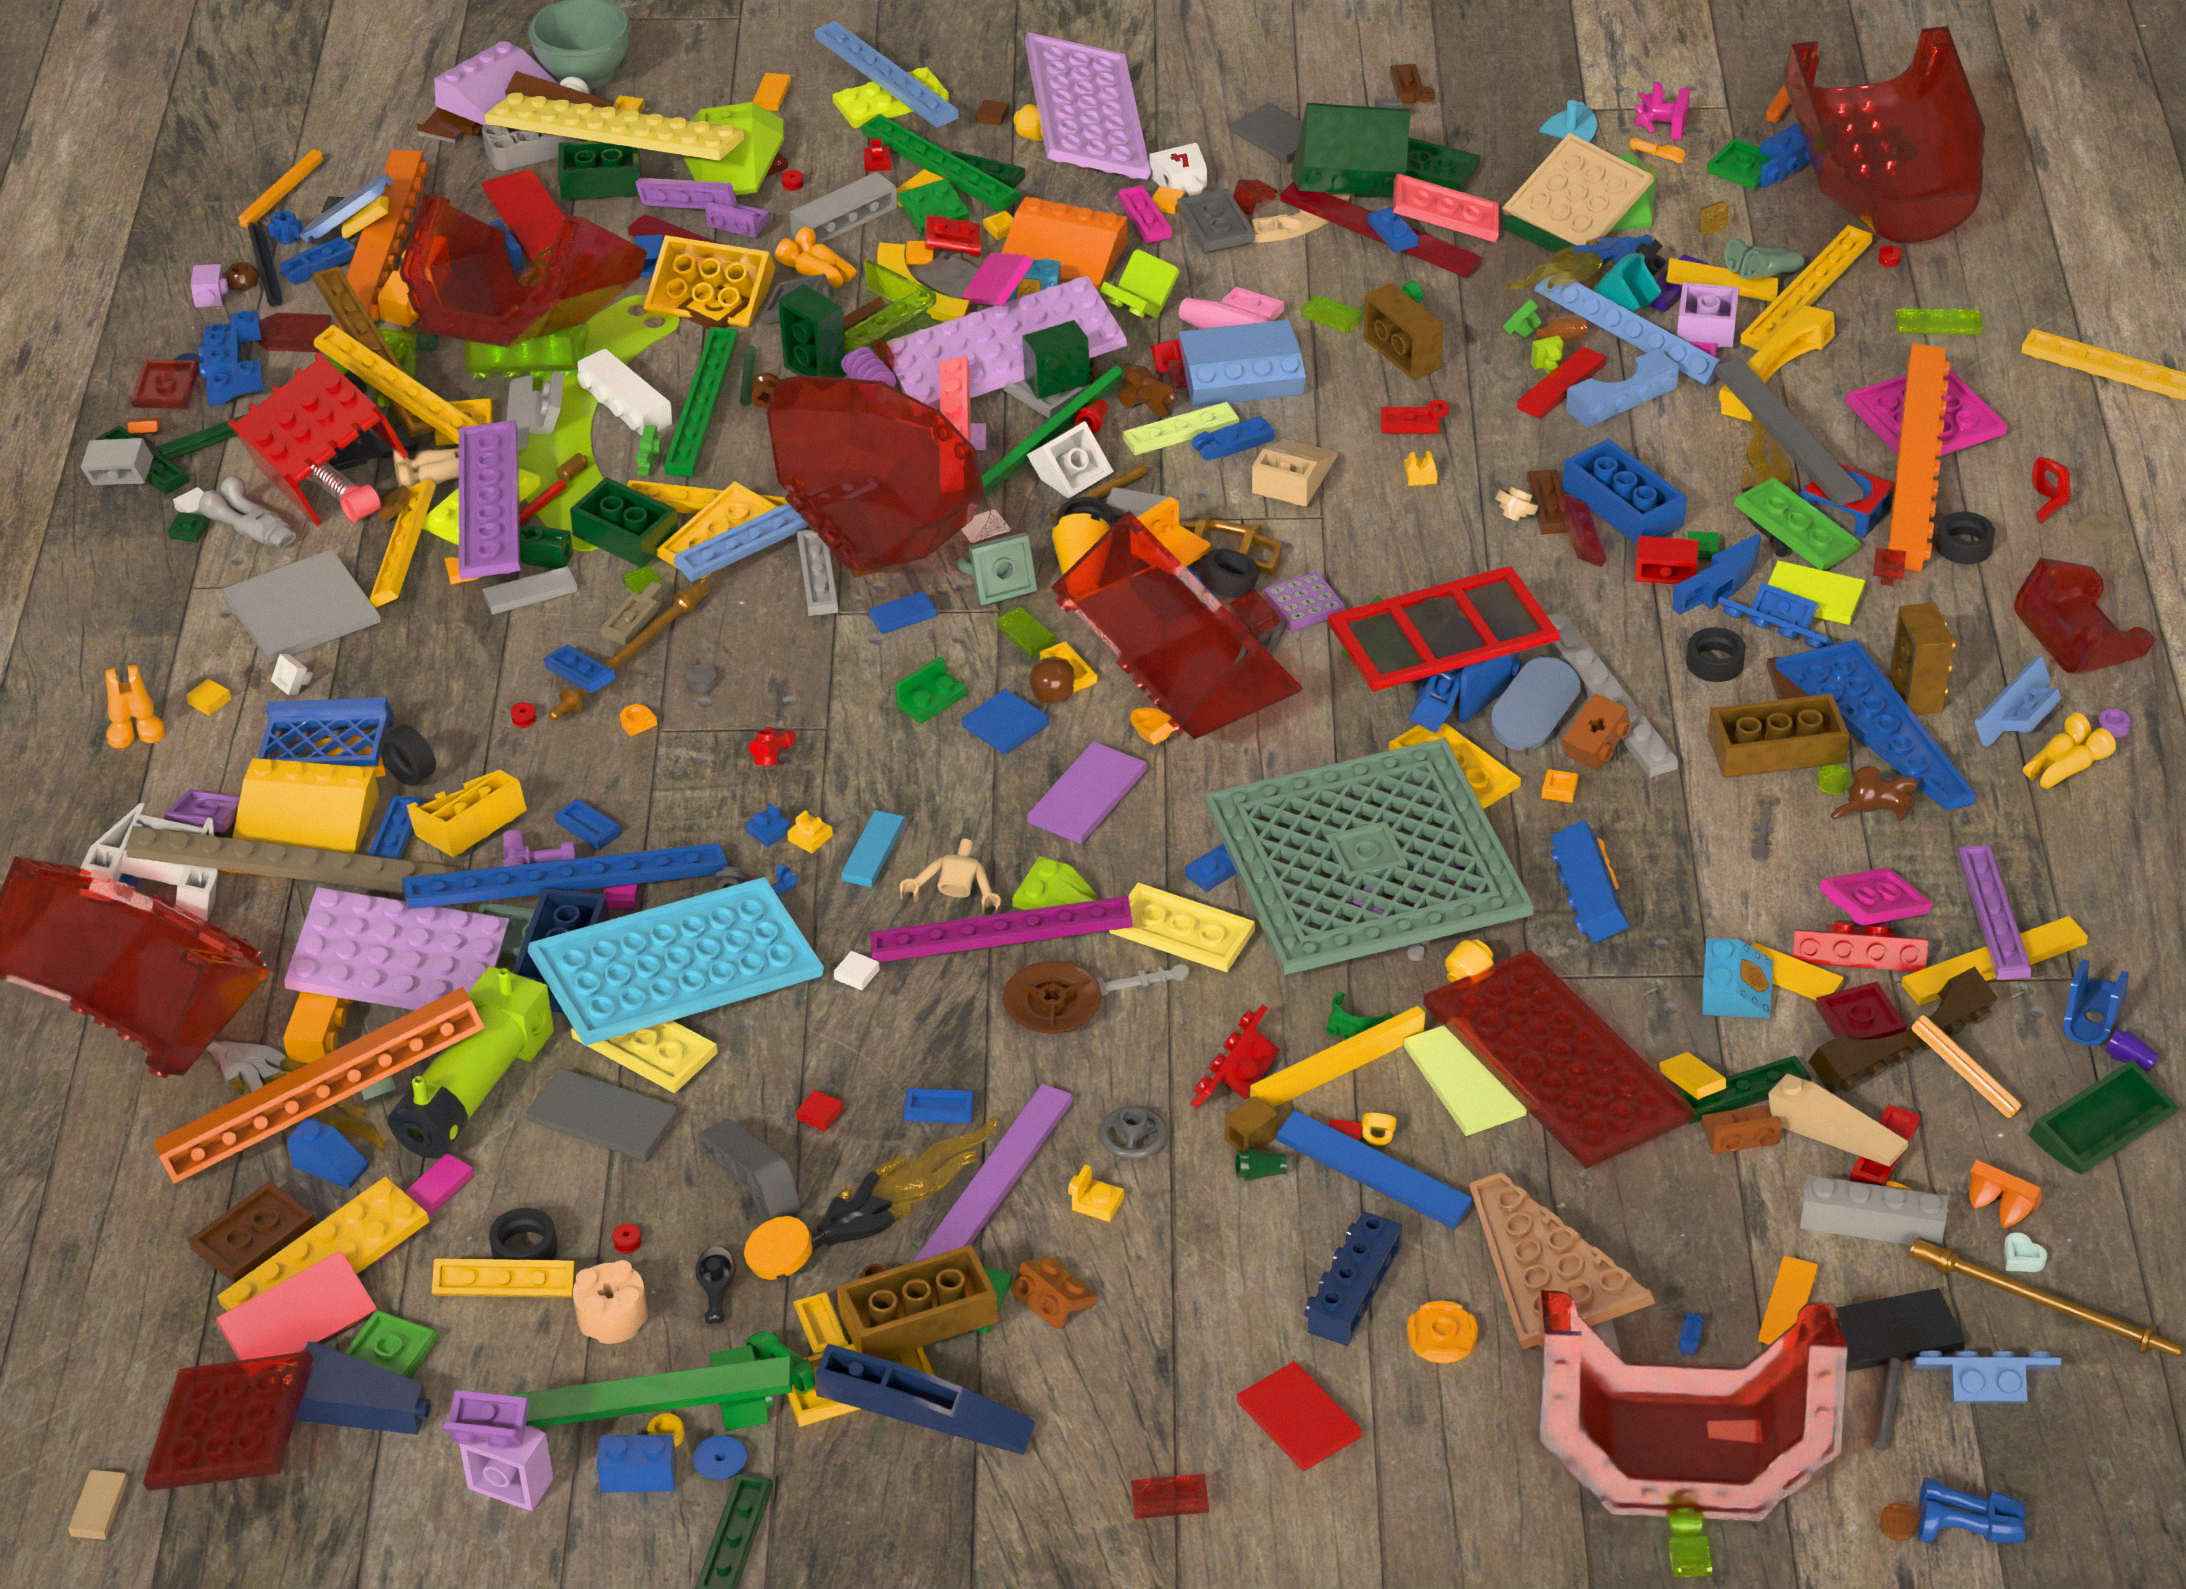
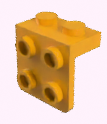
[1128,497,1211,574]

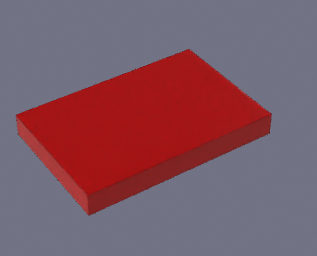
[1237,1361,1361,1472]

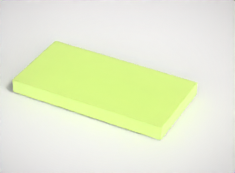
[1404,1019,1527,1136]

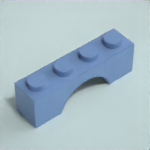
[1566,348,1679,428]

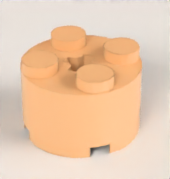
[573,1260,648,1344]

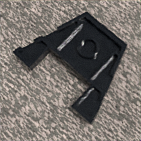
[328,370,418,471]

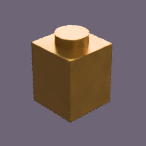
[1225,1096,1278,1150]

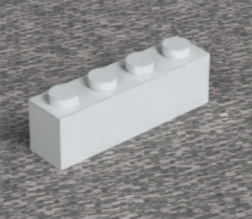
[577,349,672,436]

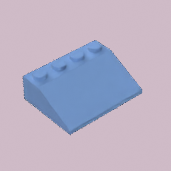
[1178,319,1306,407]

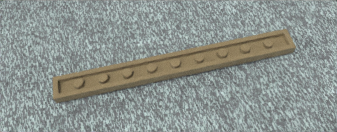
[127,826,455,892]

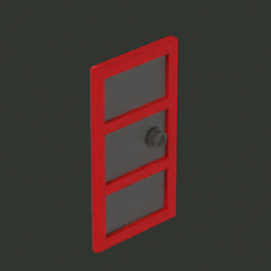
[1327,566,1560,692]

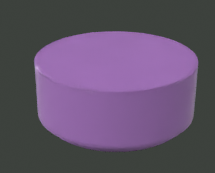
[2097,709,2131,738]

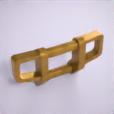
[1179,514,1282,576]

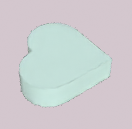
[2003,1232,2047,1272]

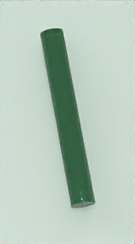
[740,345,756,406]

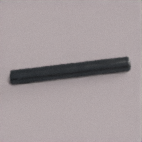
[248,221,283,307]

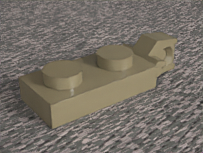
[600,581,664,645]

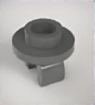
[715,867,747,890]

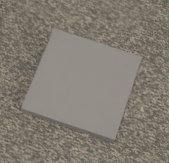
[222,549,381,663]

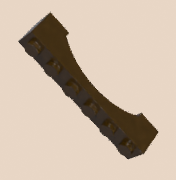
[1808,966,1998,1094]

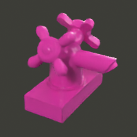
[1634,82,1690,140]

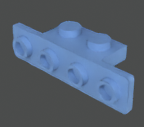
[1975,657,2062,746]
[1911,1351,2062,1403]

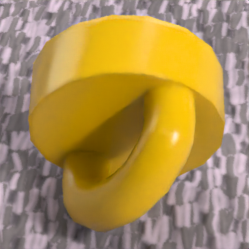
[1361,1113,1397,1146]

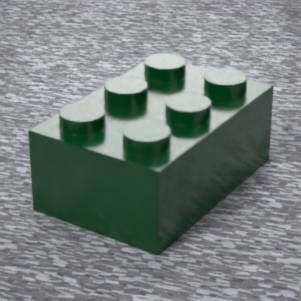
[558,141,641,200]
[778,284,847,390]
[570,477,678,568]

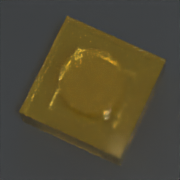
[1698,200,1729,236]

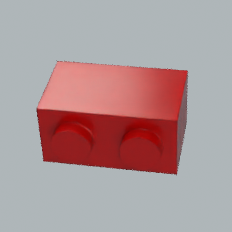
[1635,536,1699,585]

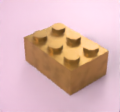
[1363,282,1444,381]
[1889,602,1956,715]

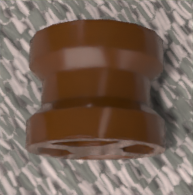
[751,372,780,409]

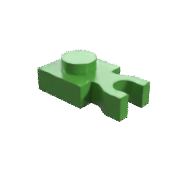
[635,425,663,476]

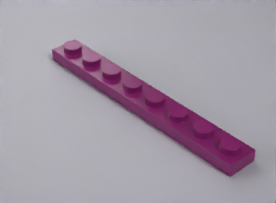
[870,896,1133,962]

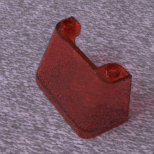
[2014,558,2156,675]

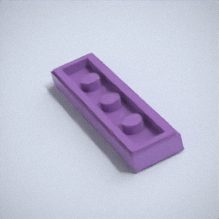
[635,178,738,209]

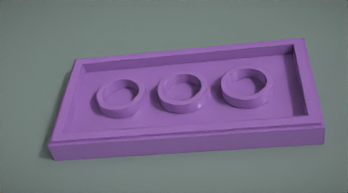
[1027,741,1147,845]

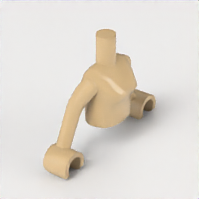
[900,839,1001,914]

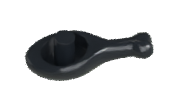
[695,1245,736,1324]

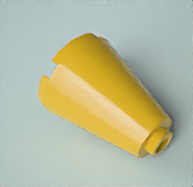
[1052,513,1111,598]

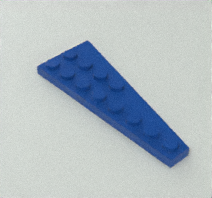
[1775,639,1976,811]

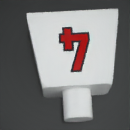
[1149,143,1207,196]

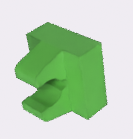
[1503,299,1541,338]

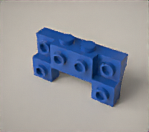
[199,310,264,407]

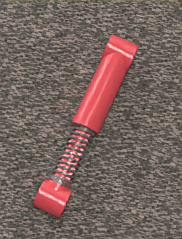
[306,461,381,522]

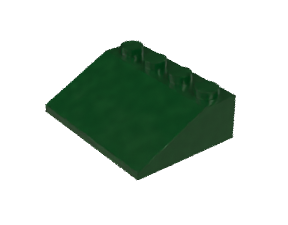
[1291,103,1410,196]

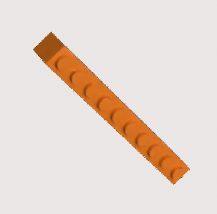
[337,150,429,331]
[1885,343,1950,572]
[154,987,485,1184]

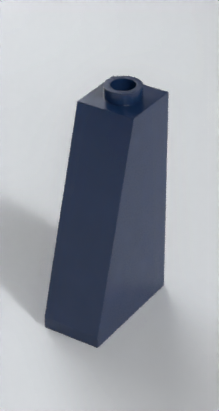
[287,1341,431,1435]

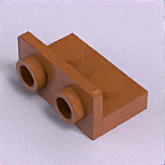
[1701,1105,1782,1154]

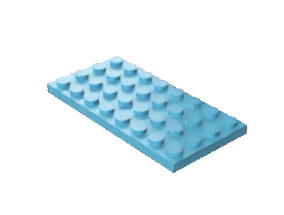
[528,877,824,1046]

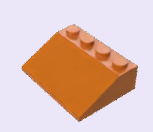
[1001,197,1128,289]

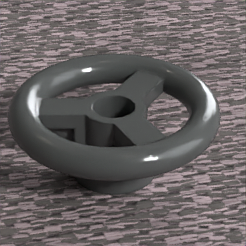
[1099,1106,1168,1159]

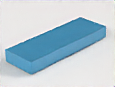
[841,810,905,887]

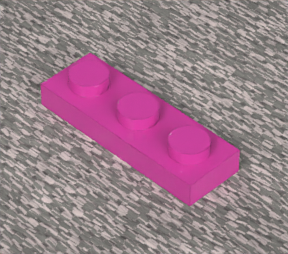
[1117,185,1172,243]

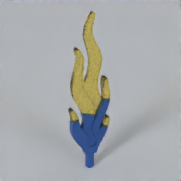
[1508,234,1652,289]

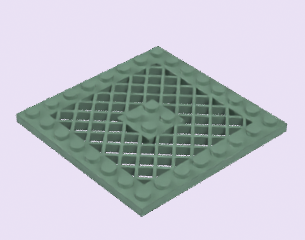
[1204,738,1534,975]

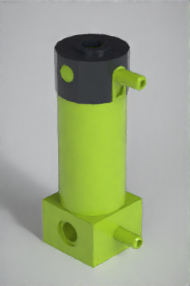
[388,966,554,1159]

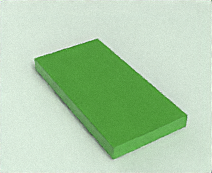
[1733,477,1861,571]

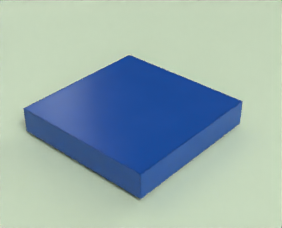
[962,689,1049,755]

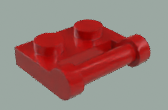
[924,215,981,258]

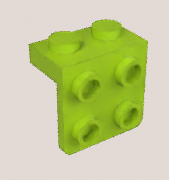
[1099,249,1180,319]

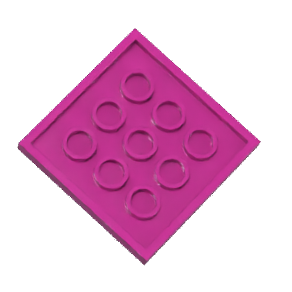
[1845,368,2007,458]

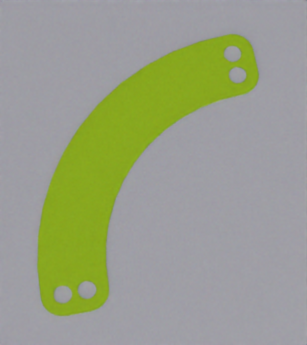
[518,295,680,551]

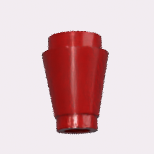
[1075,399,1109,434]

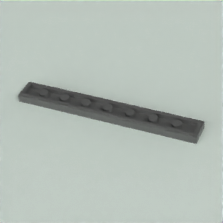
[1715,358,1864,507]

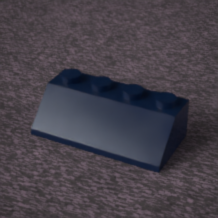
[512,888,610,1013]

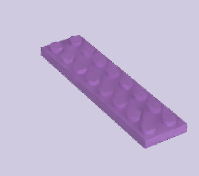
[459,420,520,579]

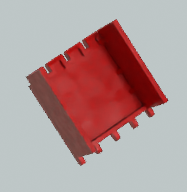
[227,352,409,526]

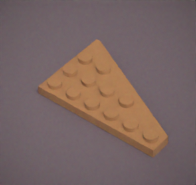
[1469,1172,1655,1350]

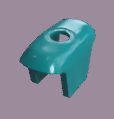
[1593,253,1661,313]

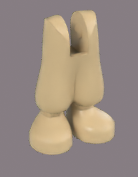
[392,448,459,489]

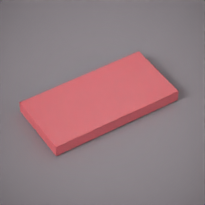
[1393,174,1499,242]
[216,1251,377,1381]

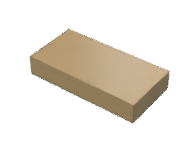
[68,1470,128,1540]

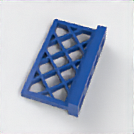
[258,697,395,766]

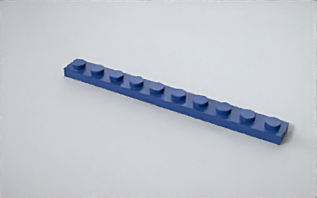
[402,843,728,909]

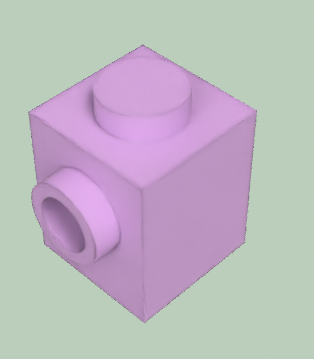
[191,264,228,307]

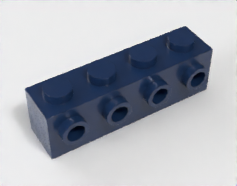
[1304,1211,1402,1346]

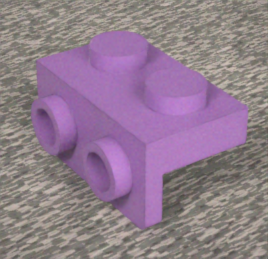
[705,202,770,238]
[442,1390,530,1449]

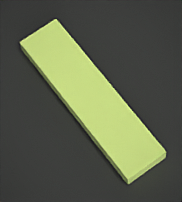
[1123,402,1239,455]

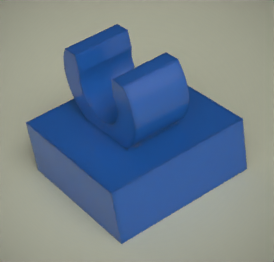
[746,804,791,847]

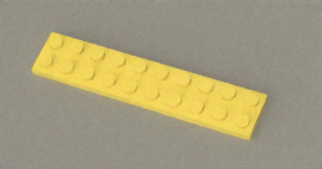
[485,93,744,160]

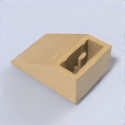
[1252,439,1338,507]

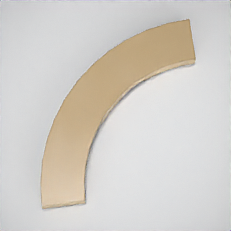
[1252,192,1353,243]

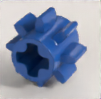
[268,211,303,245]

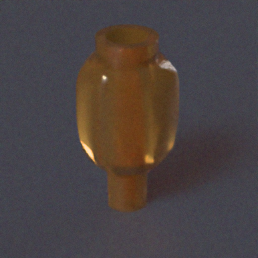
[1536,315,1588,343]

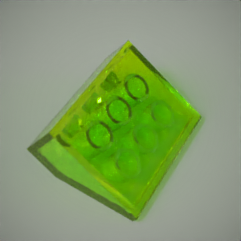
[464,323,588,378]

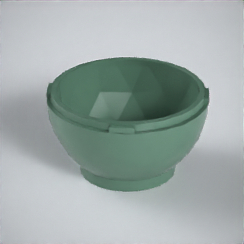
[528,0,631,89]

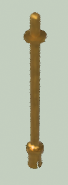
[548,578,710,721]
[1909,1237,2184,1357]

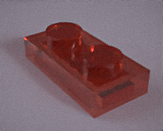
[1131,1474,1209,1519]

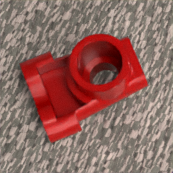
[749,727,796,766]

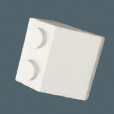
[1027,422,1114,498]

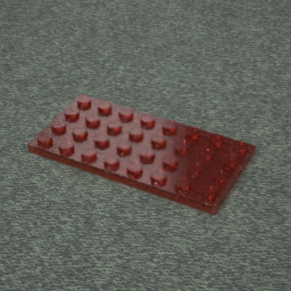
[1423,949,1696,1169]

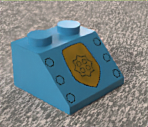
[1007,259,1061,302]
[1703,938,1773,1019]

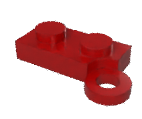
[1381,400,1450,434]

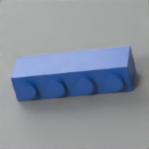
[1550,819,1630,944]

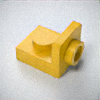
[1068,1164,1124,1222]

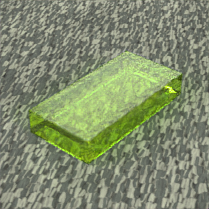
[1301,294,1363,334]
[996,607,1056,658]

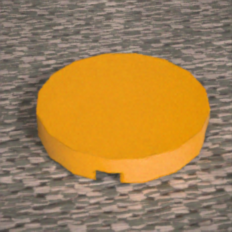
[744,1216,813,1280]
[1407,1300,1479,1363]

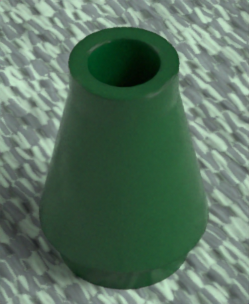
[1235,1147,1288,1181]

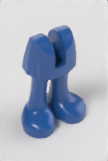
[1918,1477,2026,1543]

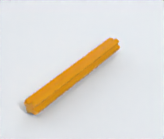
[238,149,323,229]

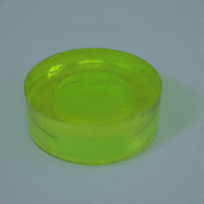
[1817,765,1849,794]

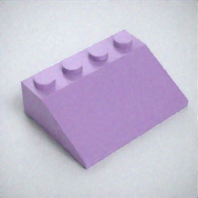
[434,41,559,125]

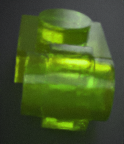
[1669,1508,1712,1577]

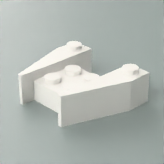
[79,803,218,923]

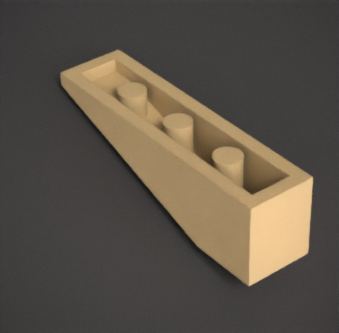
[1768,1074,1908,1167]

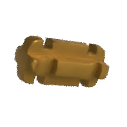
[556,453,588,482]

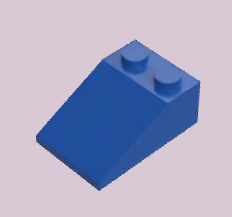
[1459,617,1521,723]

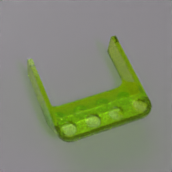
[844,259,937,355]

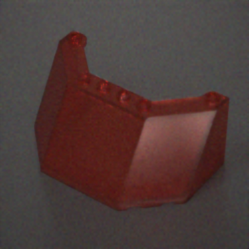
[399,194,648,348]
[1051,510,1303,740]
[0,856,270,1078]
[1539,1290,1847,1521]

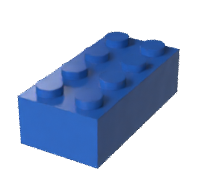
[1562,438,1687,545]

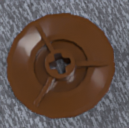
[1003,960,1102,1034]

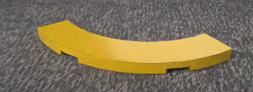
[877,242,970,322]

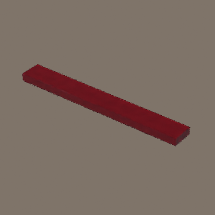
[1280,181,1482,278]

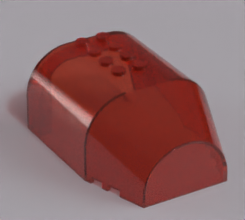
[1784,26,1985,243]

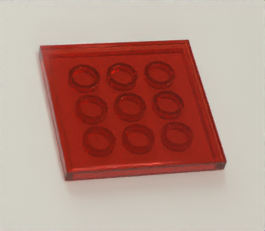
[143,1351,313,1491]

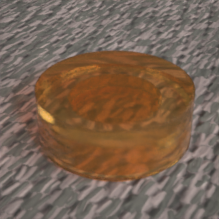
[1879,1503,1918,1541]

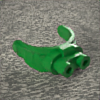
[1325,992,1393,1040]

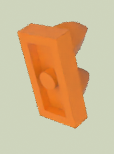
[1969,1159,2042,1229]

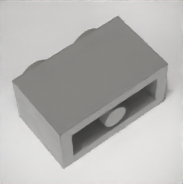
[81,438,153,485]

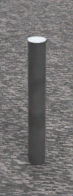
[1874,1358,1902,1451]

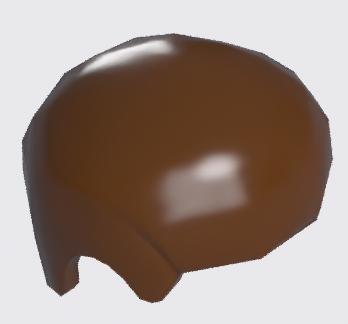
[1030,656,1076,704]

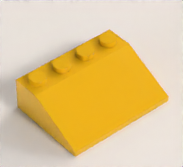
[643,235,776,328]
[232,758,379,854]

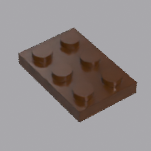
[188,1181,316,1283]

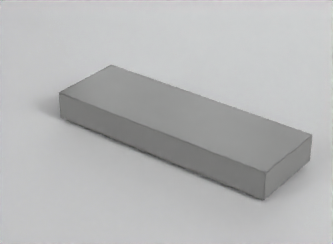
[482,566,578,615]

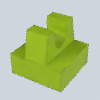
[1531,335,1563,374]

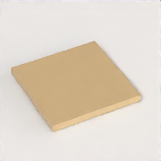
[1502,132,1654,245]

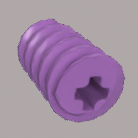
[841,347,896,404]

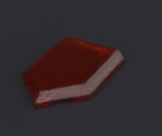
[257,312,331,352]

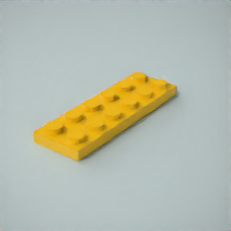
[217,1176,430,1312]

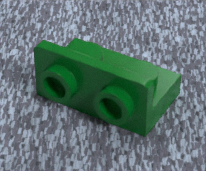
[895,657,967,724]

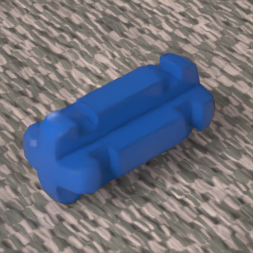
[1678,1312,1704,1355]

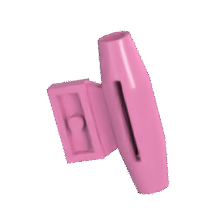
[1179,287,1284,329]

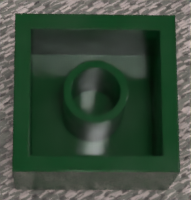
[1022,320,1090,400]

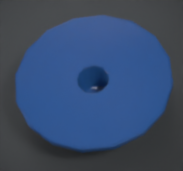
[692,1435,747,1480]

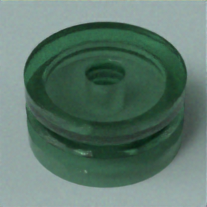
[416,328,439,353]

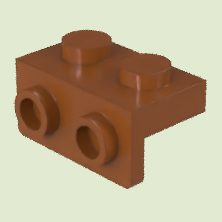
[1011,1257,1097,1329]

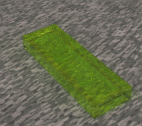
[1895,309,1983,335]

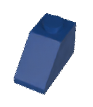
[287,1117,369,1189]

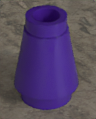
[2105,1028,2159,1072]

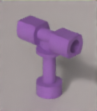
[503,830,576,867]

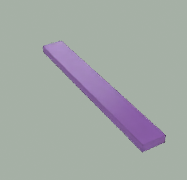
[913,1083,1073,1262]

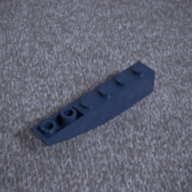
[815,1343,1035,1455]

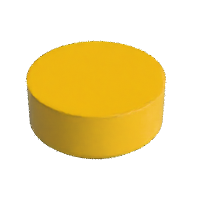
[647,1413,685,1448]

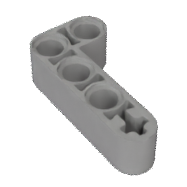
[482,124,591,171]

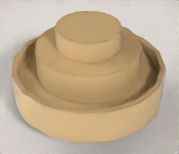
[1495,486,1539,521]

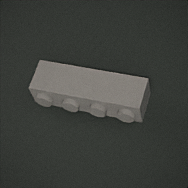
[790,172,897,244]
[1800,1175,1949,1247]

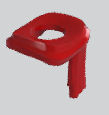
[2031,457,2072,524]

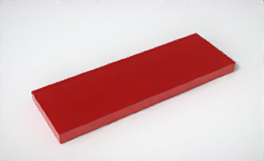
[481,168,588,274]

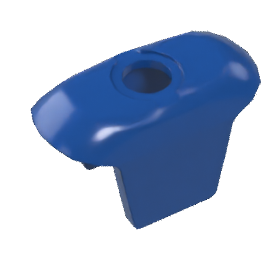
[2063,959,2129,1046]

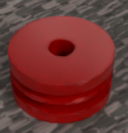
[782,170,804,191]
[1878,245,1901,267]
[511,702,537,728]
[612,1223,641,1254]

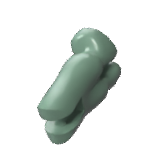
[1724,239,1805,279]

